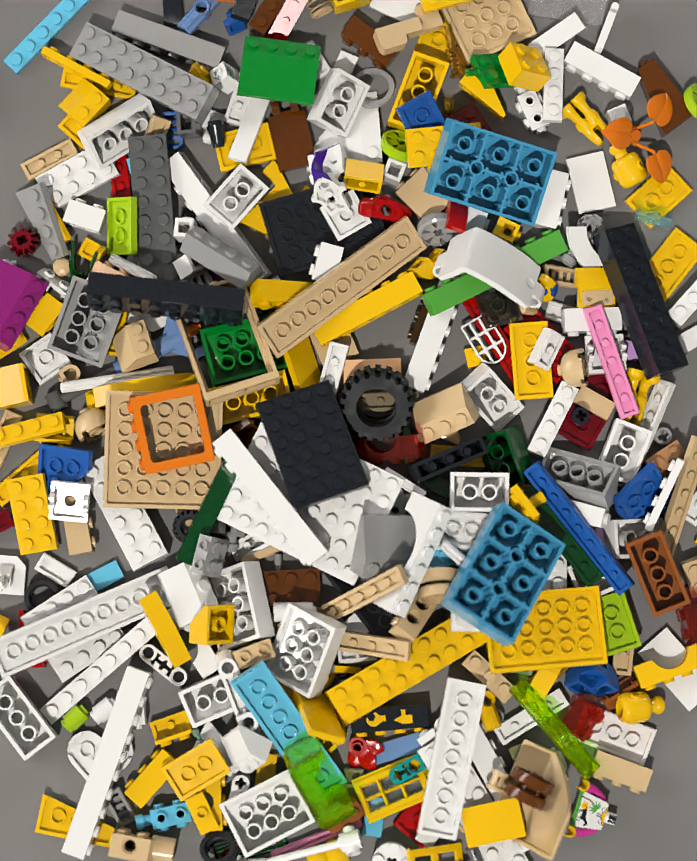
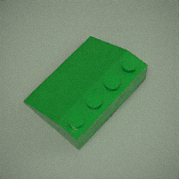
[237,35,321,106]
[199,312,288,388]

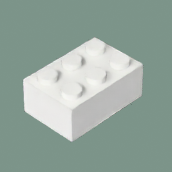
[449,472,509,513]

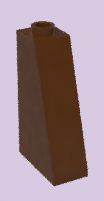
[636,58,693,138]

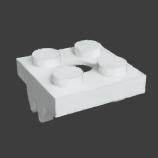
[584,334,628,375]
[48,480,91,523]

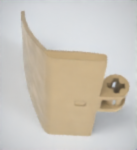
[485,739,571,861]

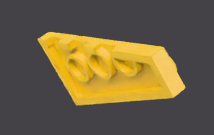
[35,793,116,848]

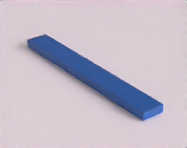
[523,460,635,595]

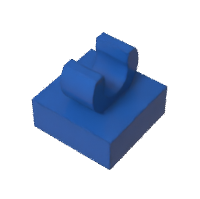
[223,11,246,37]

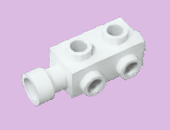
[514,87,550,135]

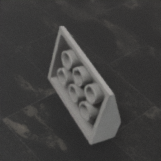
[47,275,122,368]
[350,514,416,578]

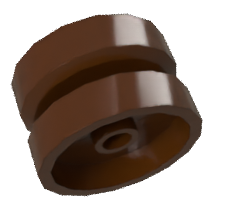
[503,766,554,811]

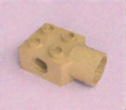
[108,827,177,861]

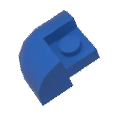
[564,664,619,697]

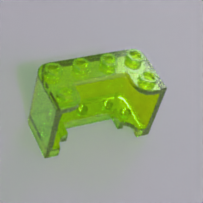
[283,735,357,829]

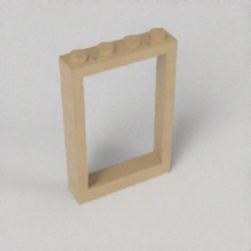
[176,280,280,407]

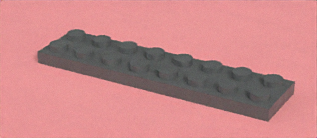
[128,134,179,281]

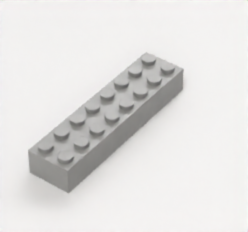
[69,22,220,125]

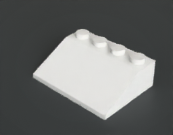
[207,561,275,652]
[266,602,347,699]
[219,769,315,858]

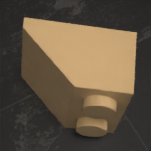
[112,319,159,373]

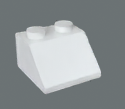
[222,725,273,774]

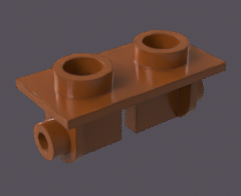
[600,675,641,711]

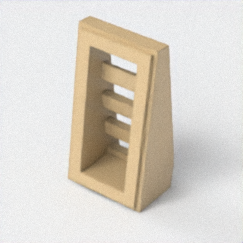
[540,264,577,289]

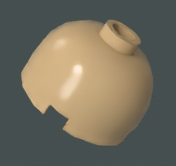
[557,348,588,387]
[74,407,105,444]

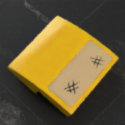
[574,267,615,308]

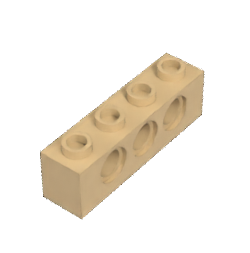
[389,586,437,643]

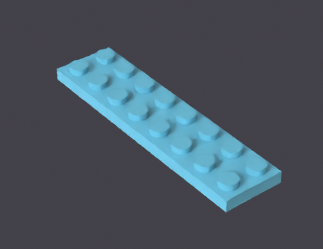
[230,660,347,803]

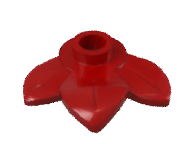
[347,736,384,770]

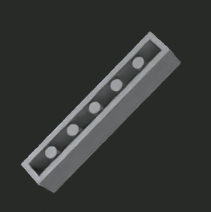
[111,10,226,72]

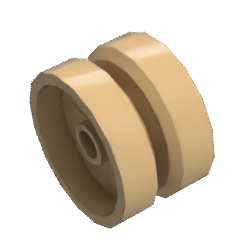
[418,567,458,604]

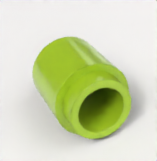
[61,704,89,733]

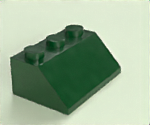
[482,424,532,489]

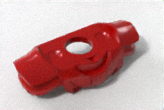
[358,195,411,222]

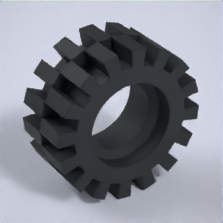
[172,510,198,543]

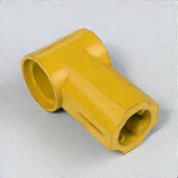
[480,690,502,732]

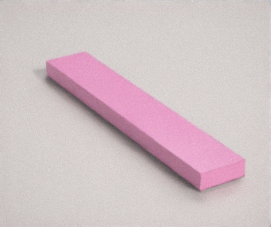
[583,304,640,419]

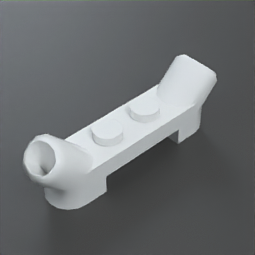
[215,649,262,734]

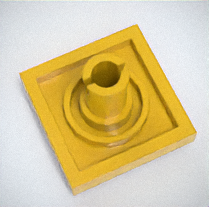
[509,484,546,525]

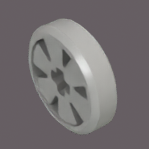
[417,212,458,246]

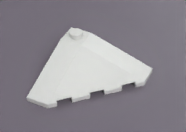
[307,92,383,172]

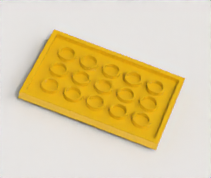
[486,586,608,674]

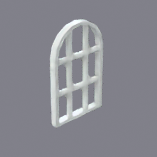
[460,312,506,364]

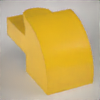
[407,248,447,279]

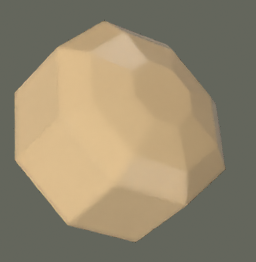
[53,258,70,277]

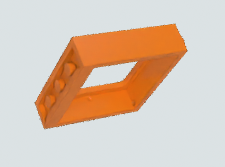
[126,383,215,475]

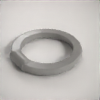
[355,68,395,109]

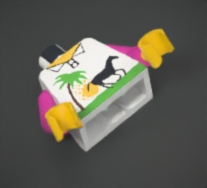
[562,777,617,838]

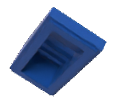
[161,110,184,150]

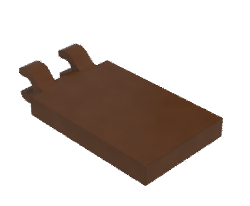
[268,101,314,173]

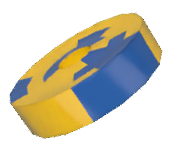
[537,273,558,302]

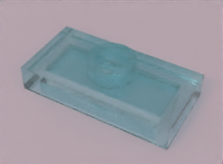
[633,209,673,230]

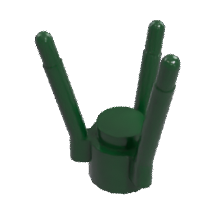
[68,240,98,283]

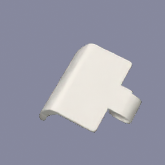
[433,227,545,308]

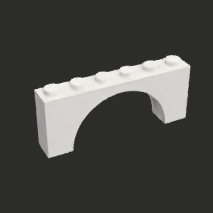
[372,492,454,618]

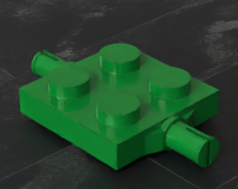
[465,53,515,89]

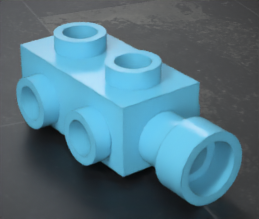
[134,799,192,832]

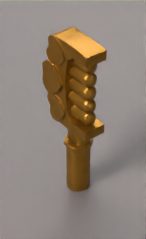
[444,24,467,78]

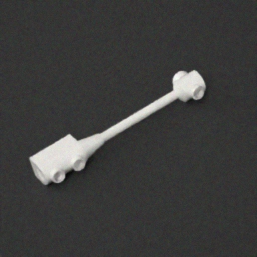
[236,826,363,861]

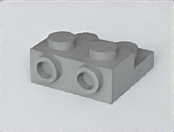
[190,534,229,578]

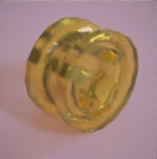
[444,98,454,115]

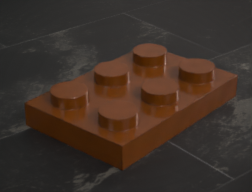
[261,568,321,610]

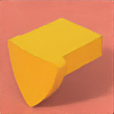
[77,237,107,263]

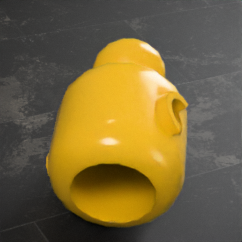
[609,146,647,189]
[615,691,665,725]

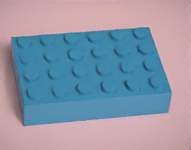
[423,118,558,226]
[440,502,566,646]

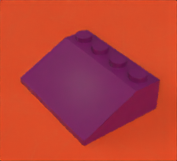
[0,259,49,352]

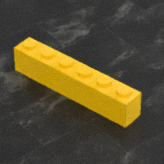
[313,271,423,348]

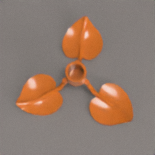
[601,92,673,183]

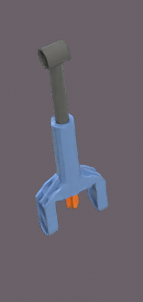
[45,317,205,413]

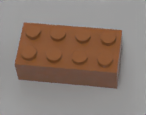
[623,528,691,617]

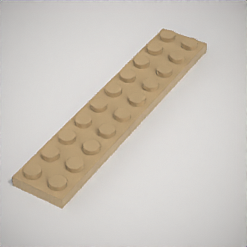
[255,216,427,359]

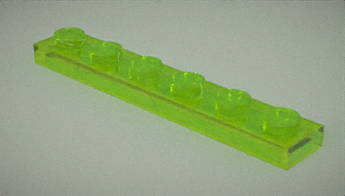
[509,677,600,780]

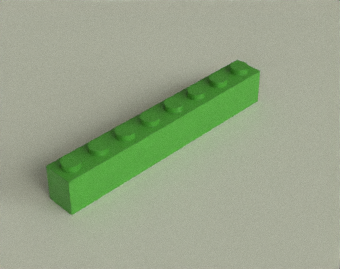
[421,228,568,317]

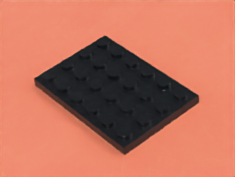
[258,179,385,278]
[256,380,369,511]

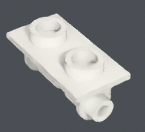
[36,268,70,302]

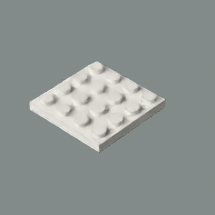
[20,575,125,683]

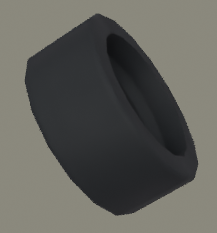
[24,579,60,611]
[200,831,239,861]

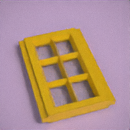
[351,754,427,824]

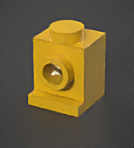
[492,216,522,245]

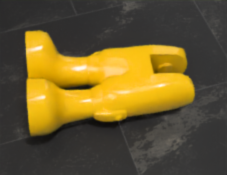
[562,91,607,146]
[621,368,661,426]

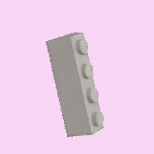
[180,225,263,289]
[542,447,621,509]

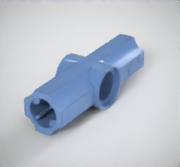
[177,0,221,35]

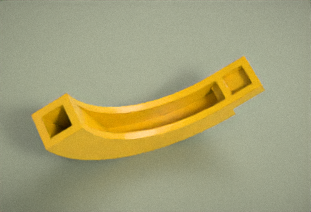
[85,372,197,409]

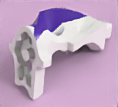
[307,142,351,216]

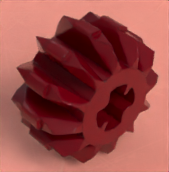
[7,225,40,258]

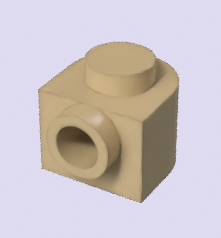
[58,364,82,383]

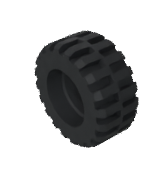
[340,364,414,442]

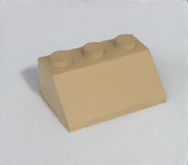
[413,382,480,444]

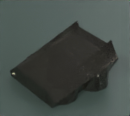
[474,289,523,329]

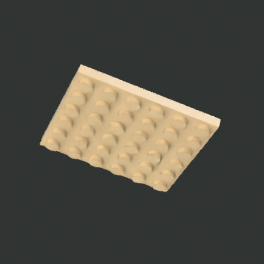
[103,390,223,510]

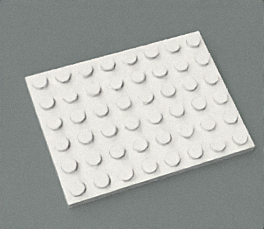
[217,422,405,586]

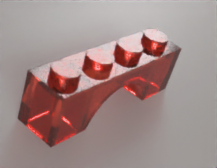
[352,433,425,465]

